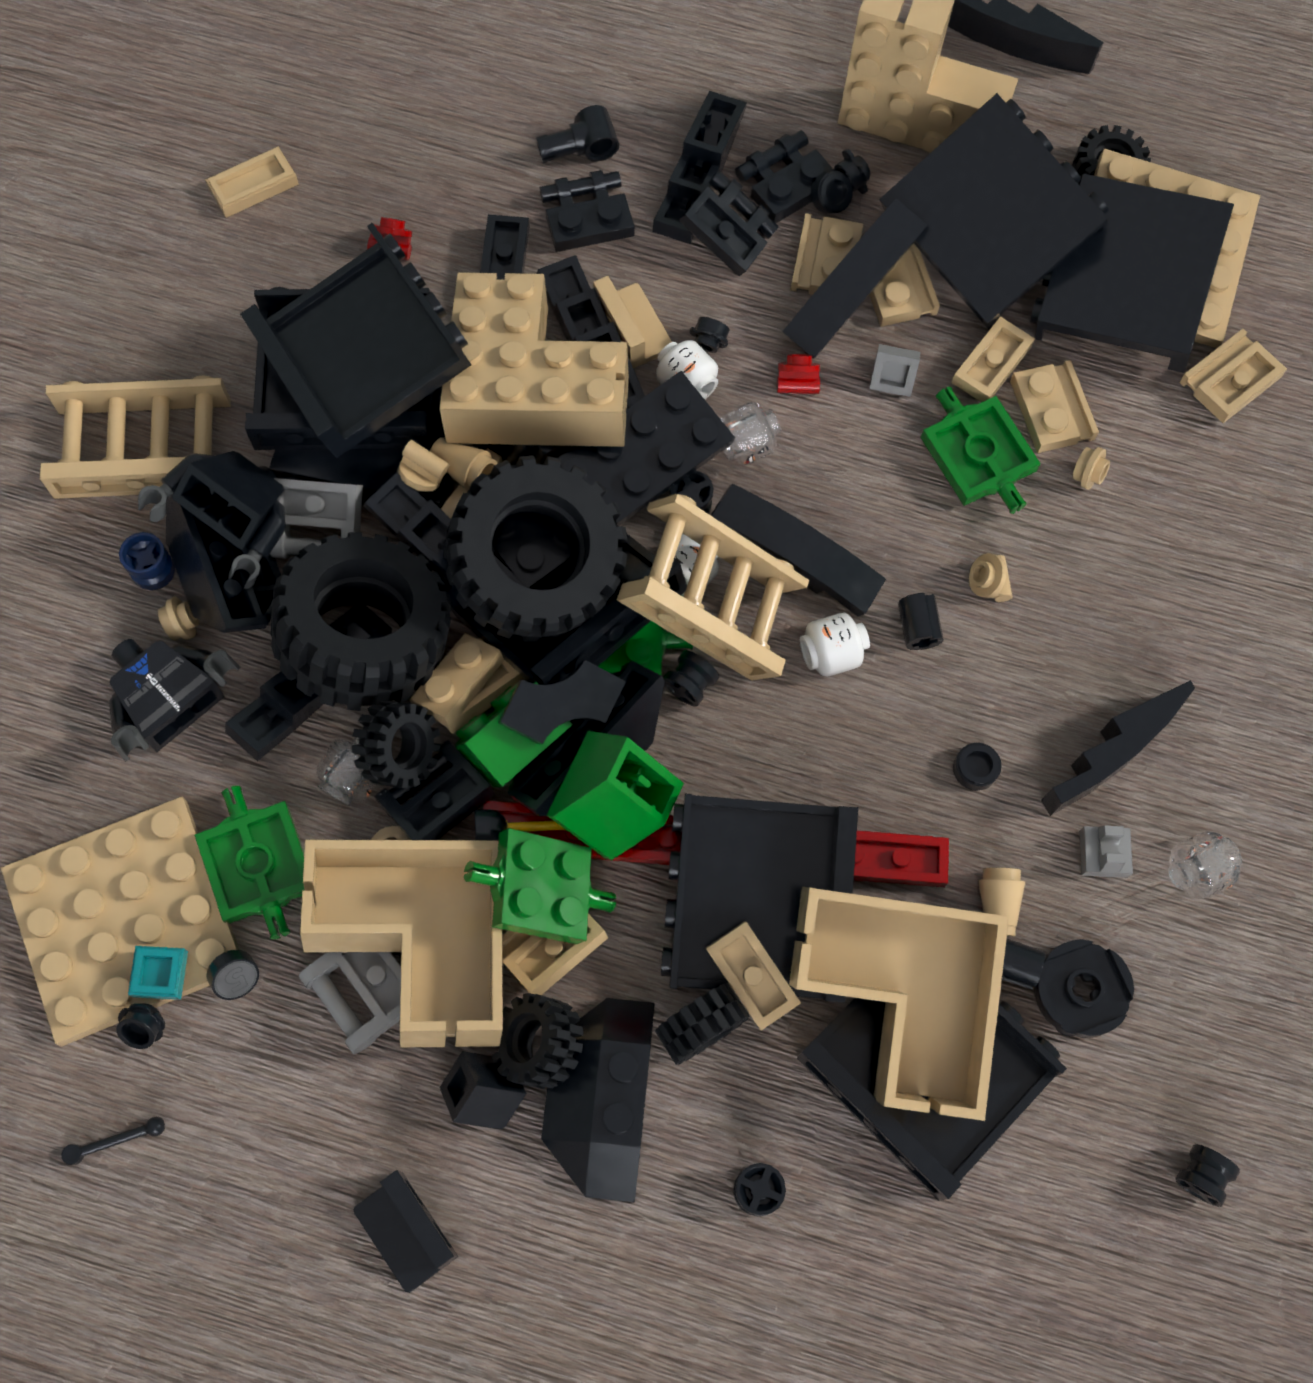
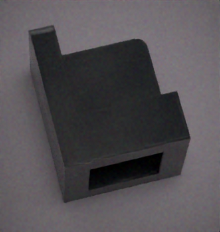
[439,1051,527,1129]

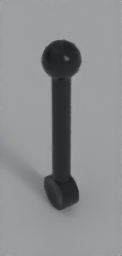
[61,1116,165,1165]

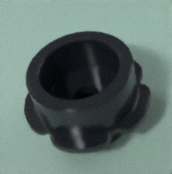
[689,317,730,353]
[116,1003,165,1049]

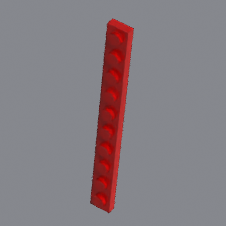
[483,801,949,888]

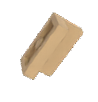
[593,276,672,368]

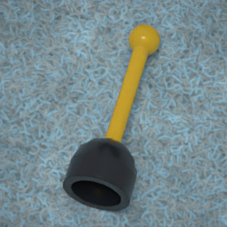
[474,809,566,841]

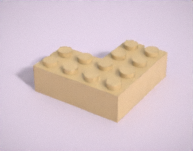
[838,0,1018,153]
[439,272,629,447]
[300,840,503,1048]
[789,887,1009,1121]

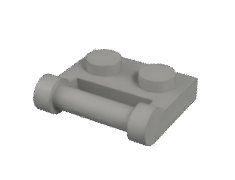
[270,478,363,559]
[299,952,401,1055]

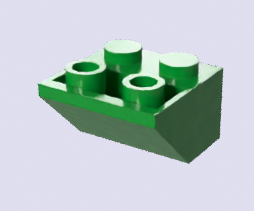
[454,682,573,787]
[546,731,684,860]

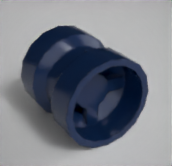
[119,532,175,591]

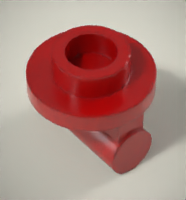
[367,217,413,260]
[777,354,820,394]

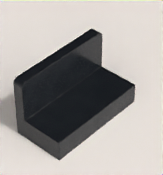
[353,1170,459,1293]

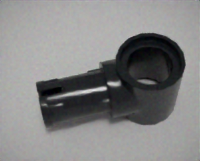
[536,105,620,163]

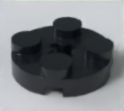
[1034,939,1134,1038]

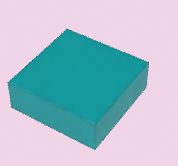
[128,946,188,1000]

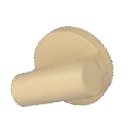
[398,440,450,492]
[969,553,1013,602]

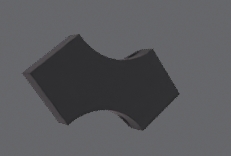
[498,660,626,745]

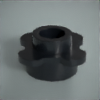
[834,149,871,194]

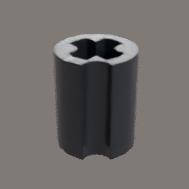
[898,593,944,650]
[1002,939,1046,990]

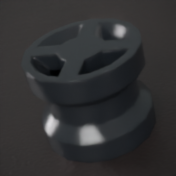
[670,471,714,514]
[663,650,719,707]
[1176,1144,1240,1207]
[733,1163,786,1217]

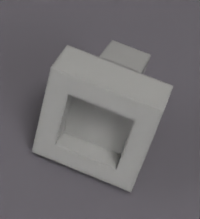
[869,344,921,397]
[1079,826,1133,878]

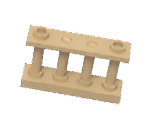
[40,375,231,499]
[617,494,809,681]

